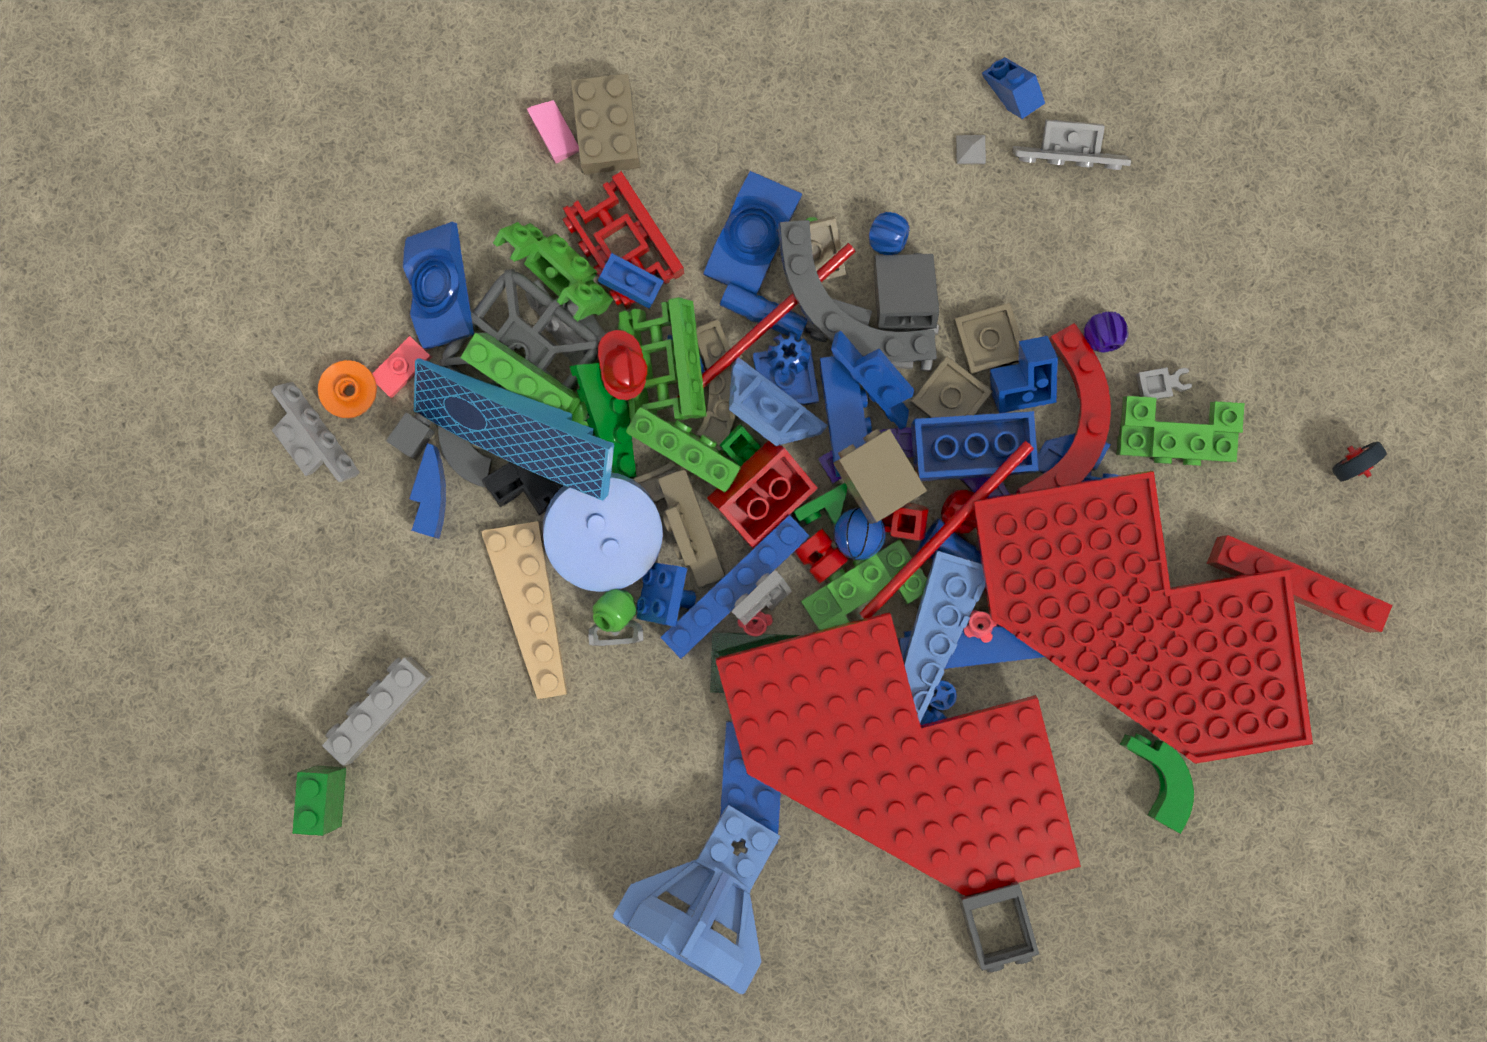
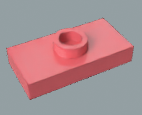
[372,336,432,398]

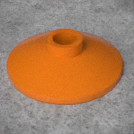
[318,360,377,418]

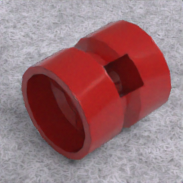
[793,528,848,584]

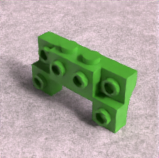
[493,222,613,322]
[1116,396,1245,466]
[800,539,927,631]

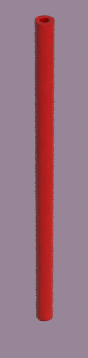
[676,243,856,398]
[859,441,1034,619]

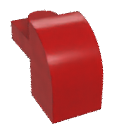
[882,503,929,540]

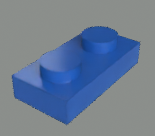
[598,253,664,309]

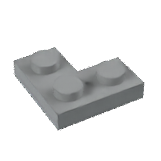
[731,570,792,625]

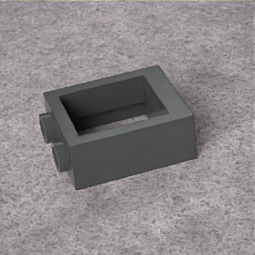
[958,881,1039,972]

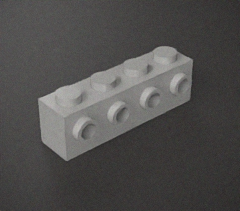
[322,657,433,766]

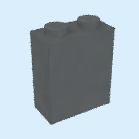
[874,253,939,330]

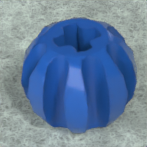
[869,212,910,255]
[767,332,811,376]

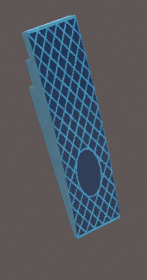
[414,358,614,501]

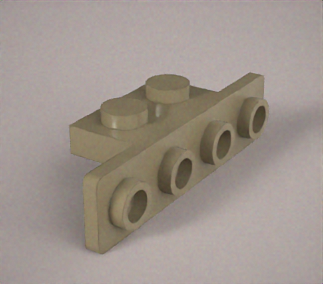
[658,469,725,587]

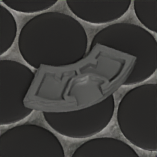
[438,426,492,488]

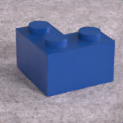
[990,336,1058,413]

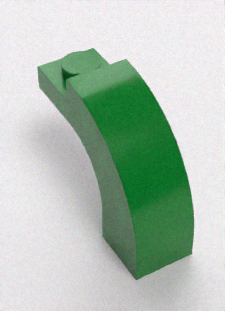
[1119,733,1194,834]

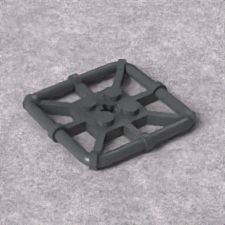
[439,269,600,390]

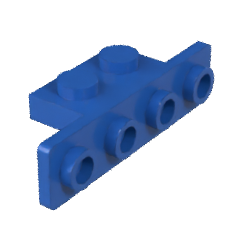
[831,331,914,430]

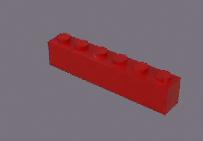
[1206,535,1393,633]

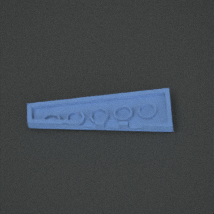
[903,551,985,723]

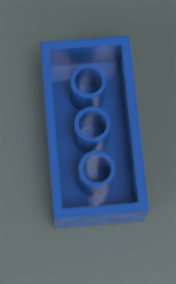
[911,411,1039,481]

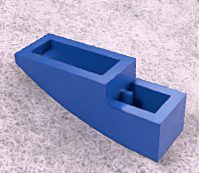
[409,443,446,539]

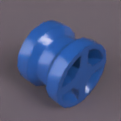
[929,680,957,710]

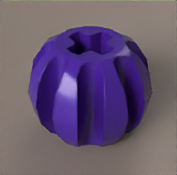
[1084,311,1129,353]

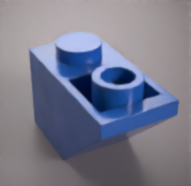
[982,57,1045,119]

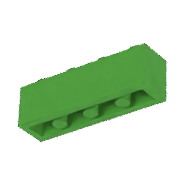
[460,333,580,414]

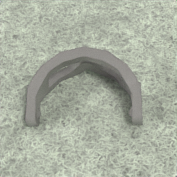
[588,620,643,646]

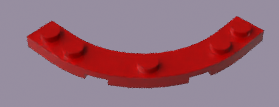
[1016,323,1111,493]

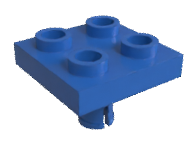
[636,563,696,627]

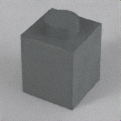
[386,412,435,460]

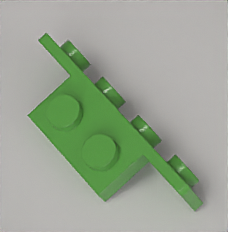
[626,408,740,492]

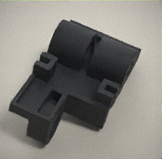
[482,462,564,515]

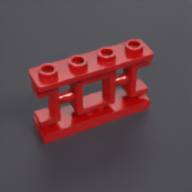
[562,171,685,310]

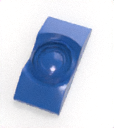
[703,171,802,295]
[403,222,474,349]

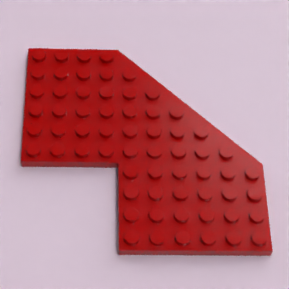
[972,470,1313,764]
[716,612,1081,896]

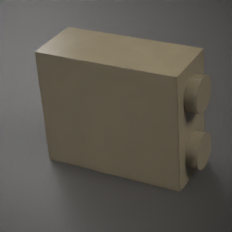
[833,429,927,524]

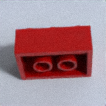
[707,441,818,548]

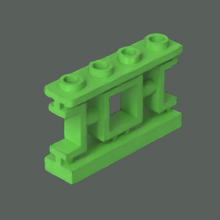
[618,297,707,421]

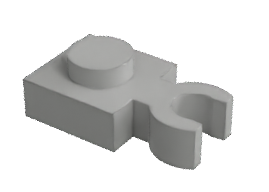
[1136,367,1192,400]

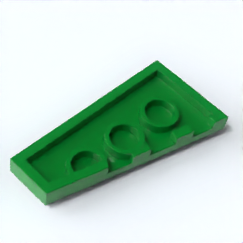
[569,363,636,478]

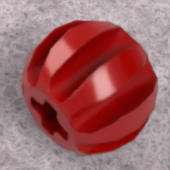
[941,490,976,533]

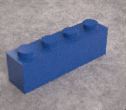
[820,356,872,477]

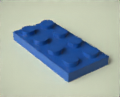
[720,721,781,844]

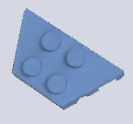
[729,357,828,446]

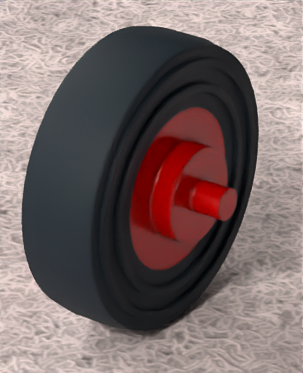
[1332,441,1387,482]

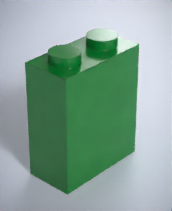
[292,766,346,836]

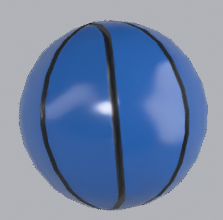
[834,508,886,560]

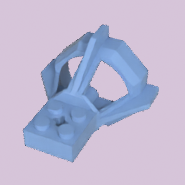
[613,805,780,994]

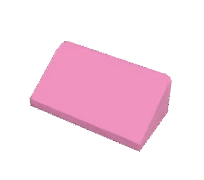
[527,100,579,164]

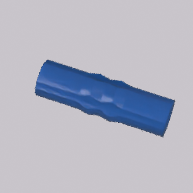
[720,283,808,341]

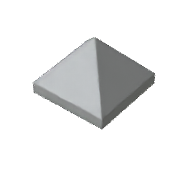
[956,135,986,164]

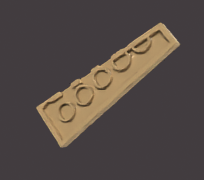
[481,521,567,699]

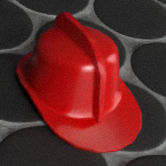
[598,330,648,400]

